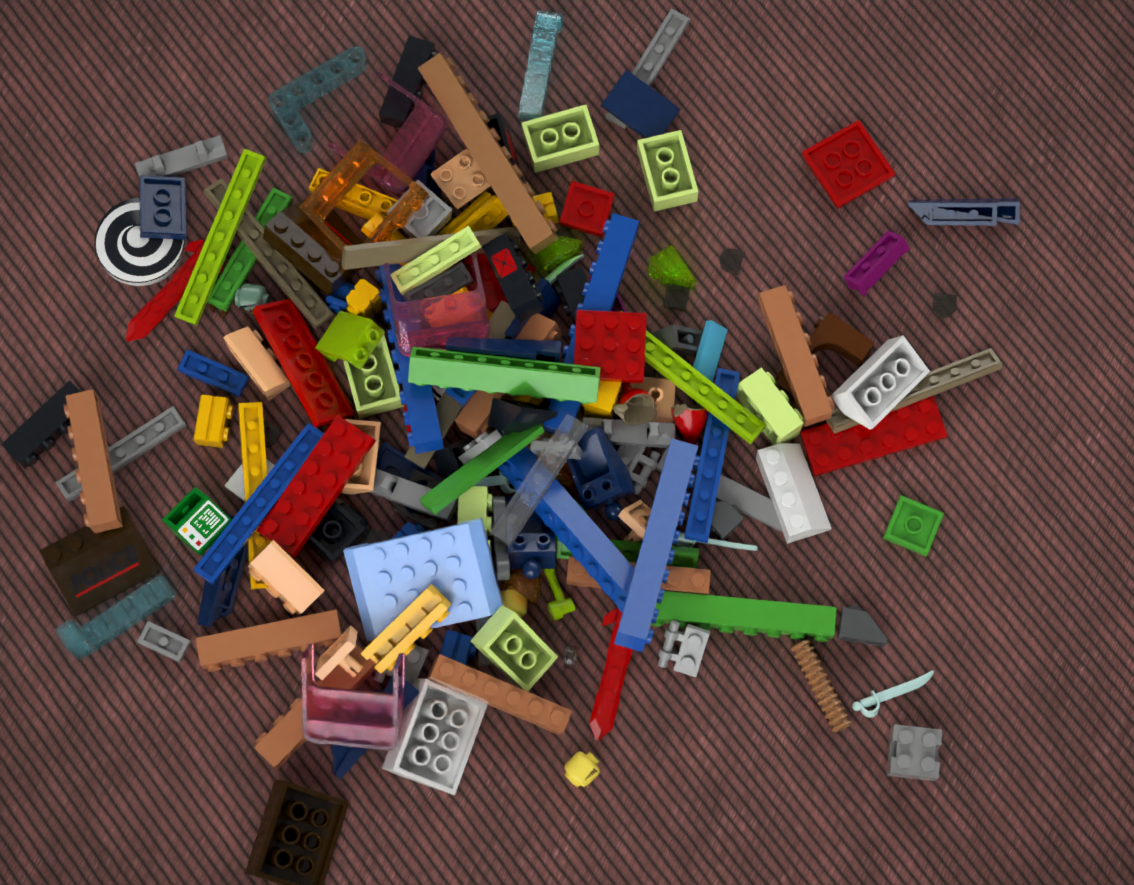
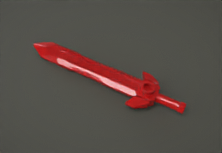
[126,239,224,342]
[589,608,651,741]

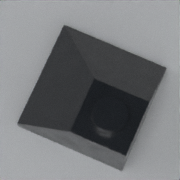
[488,398,558,435]
[433,436,499,478]

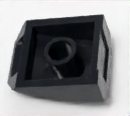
[305,498,367,567]

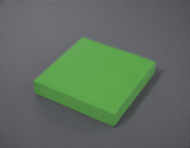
[883,495,944,557]

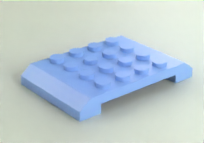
[343,518,504,641]

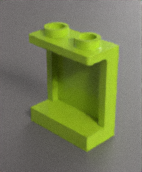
[315,311,385,369]

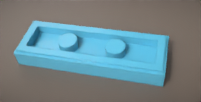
[693,320,728,382]

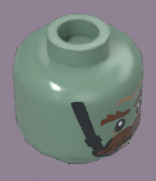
[235,283,271,314]

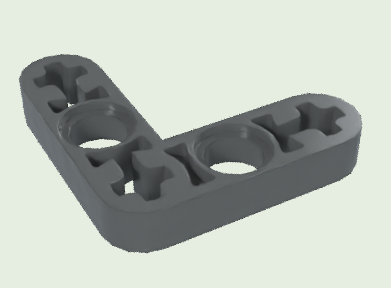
[492,496,510,580]

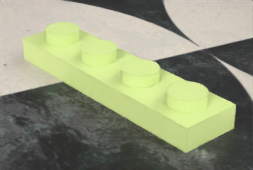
[390,226,482,295]

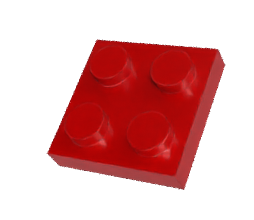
[559,181,615,237]

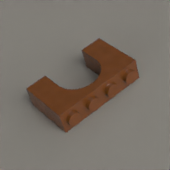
[775,311,875,404]

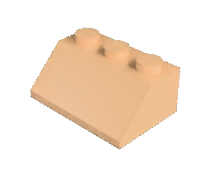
[223,326,291,401]
[334,418,381,495]
[248,540,325,616]

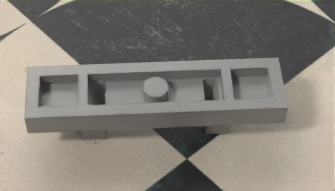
[135,135,228,177]
[582,418,675,448]
[369,469,458,522]

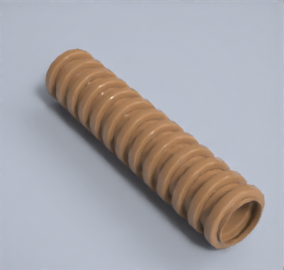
[791,639,852,733]

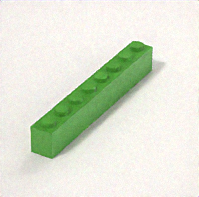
[408,347,600,404]
[650,591,836,642]

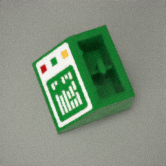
[162,487,232,556]

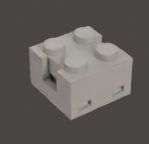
[386,180,452,239]
[887,724,942,781]

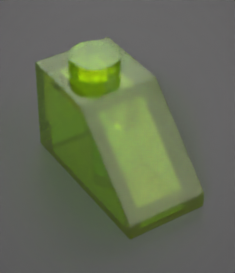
[529,235,582,274]
[647,245,697,291]

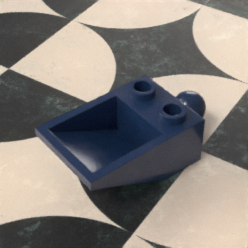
[566,426,636,521]
[507,497,556,579]

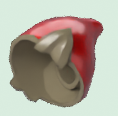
[613,383,658,426]
[671,402,709,445]

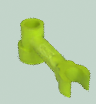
[542,569,575,621]

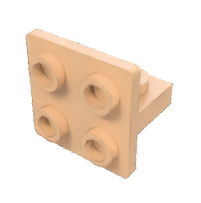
[431,149,491,210]

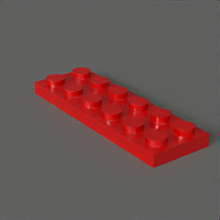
[252,298,355,428]
[800,396,947,477]
[257,415,376,558]

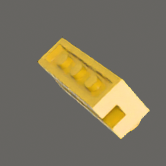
[309,168,398,227]
[436,191,509,271]
[360,584,451,674]

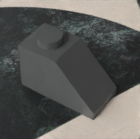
[653,324,703,356]
[690,501,744,541]
[837,605,887,647]

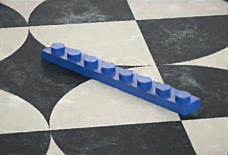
[684,368,740,543]
[193,423,324,585]

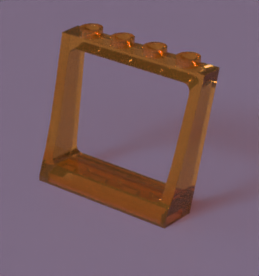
[299,139,429,270]

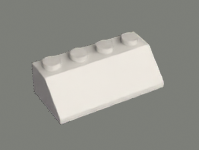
[830,335,930,429]
[756,443,832,544]

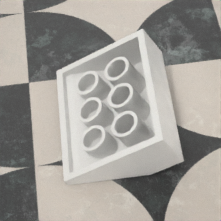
[382,678,487,795]

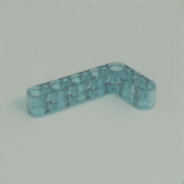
[518,10,565,121]
[269,46,368,153]
[55,575,177,660]

